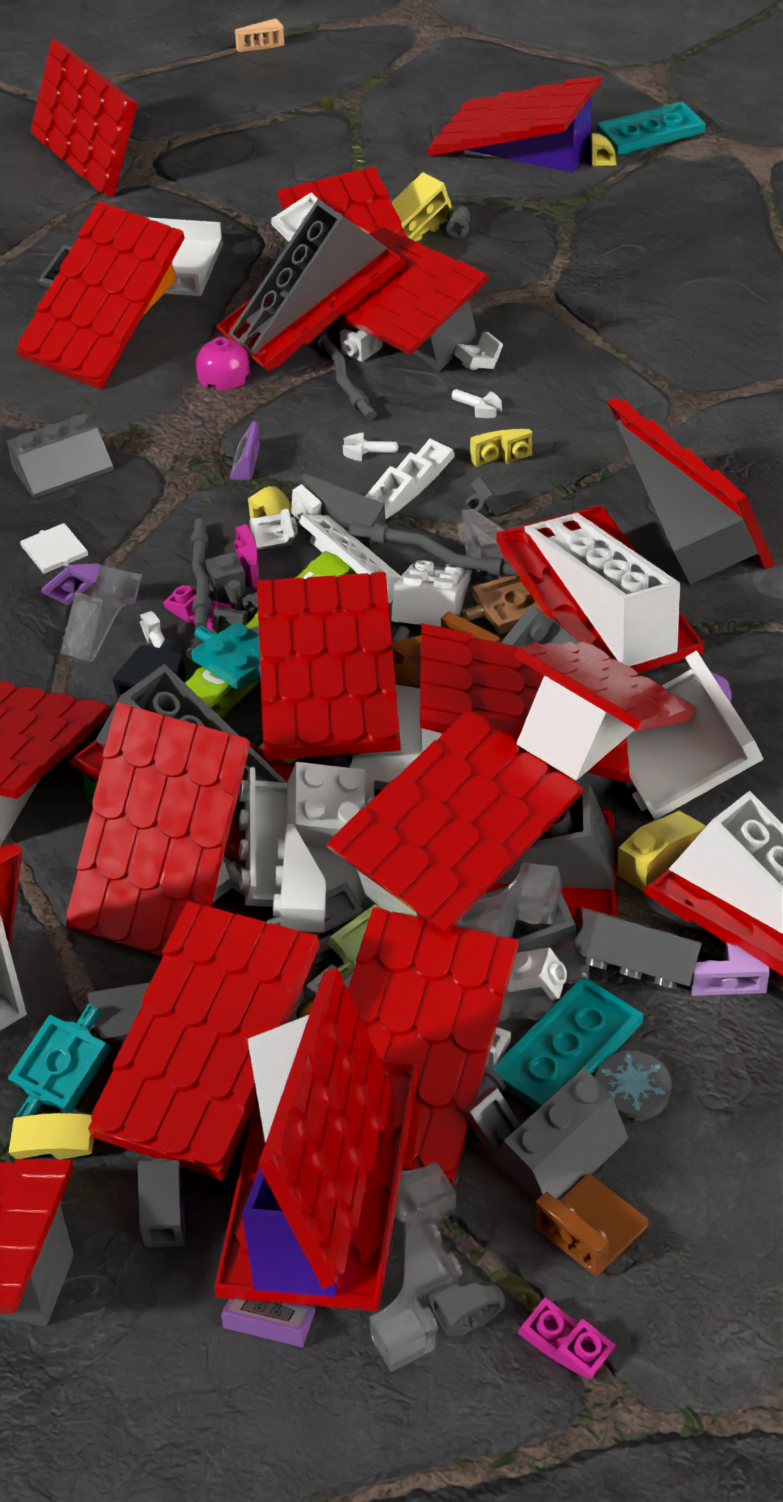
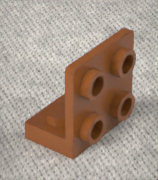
[535,1174,649,1277]

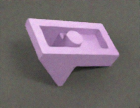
[690,943,770,996]

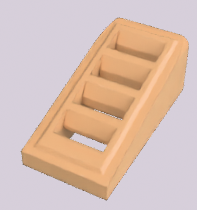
[235,18,284,52]

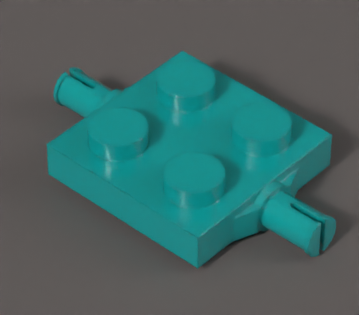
[192,621,261,690]
[8,1004,112,1117]

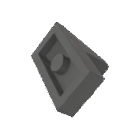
[462,1087,521,1176]

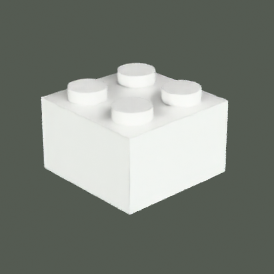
[287,762,365,848]

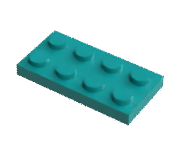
[597,102,706,155]
[492,976,643,1111]

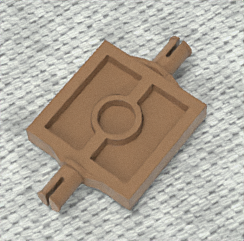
[463,575,544,634]

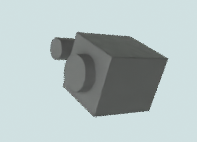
[205,552,247,611]

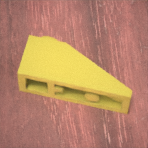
[617,811,706,891]

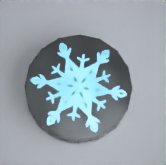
[595,1051,672,1121]

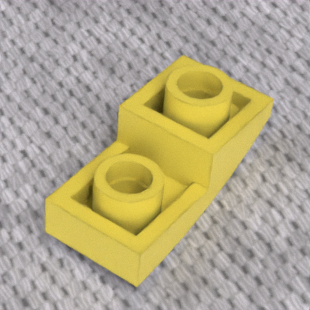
[470,429,532,467]
[8,1113,94,1160]

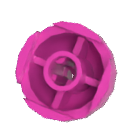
[196,337,251,390]

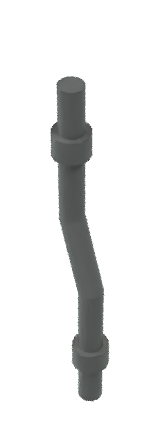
[313,330,377,420]
[190,518,212,629]
[350,523,520,577]

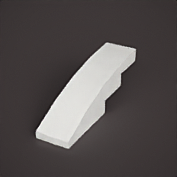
[365,439,455,519]

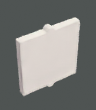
[20,523,88,574]

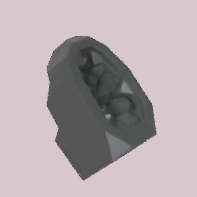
[430,1282,505,1337]

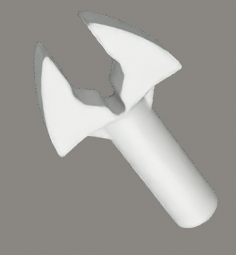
[452,389,502,418]
[343,433,398,461]
[140,611,165,648]

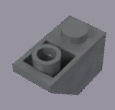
[138,1158,188,1248]

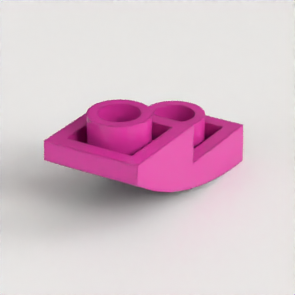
[233,524,259,589]
[163,585,232,631]
[518,1297,616,1379]

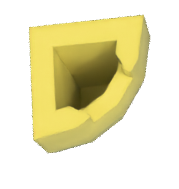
[591,133,616,166]
[248,486,292,519]

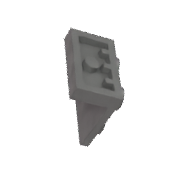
[501,605,580,648]

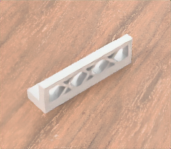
[299,515,401,604]

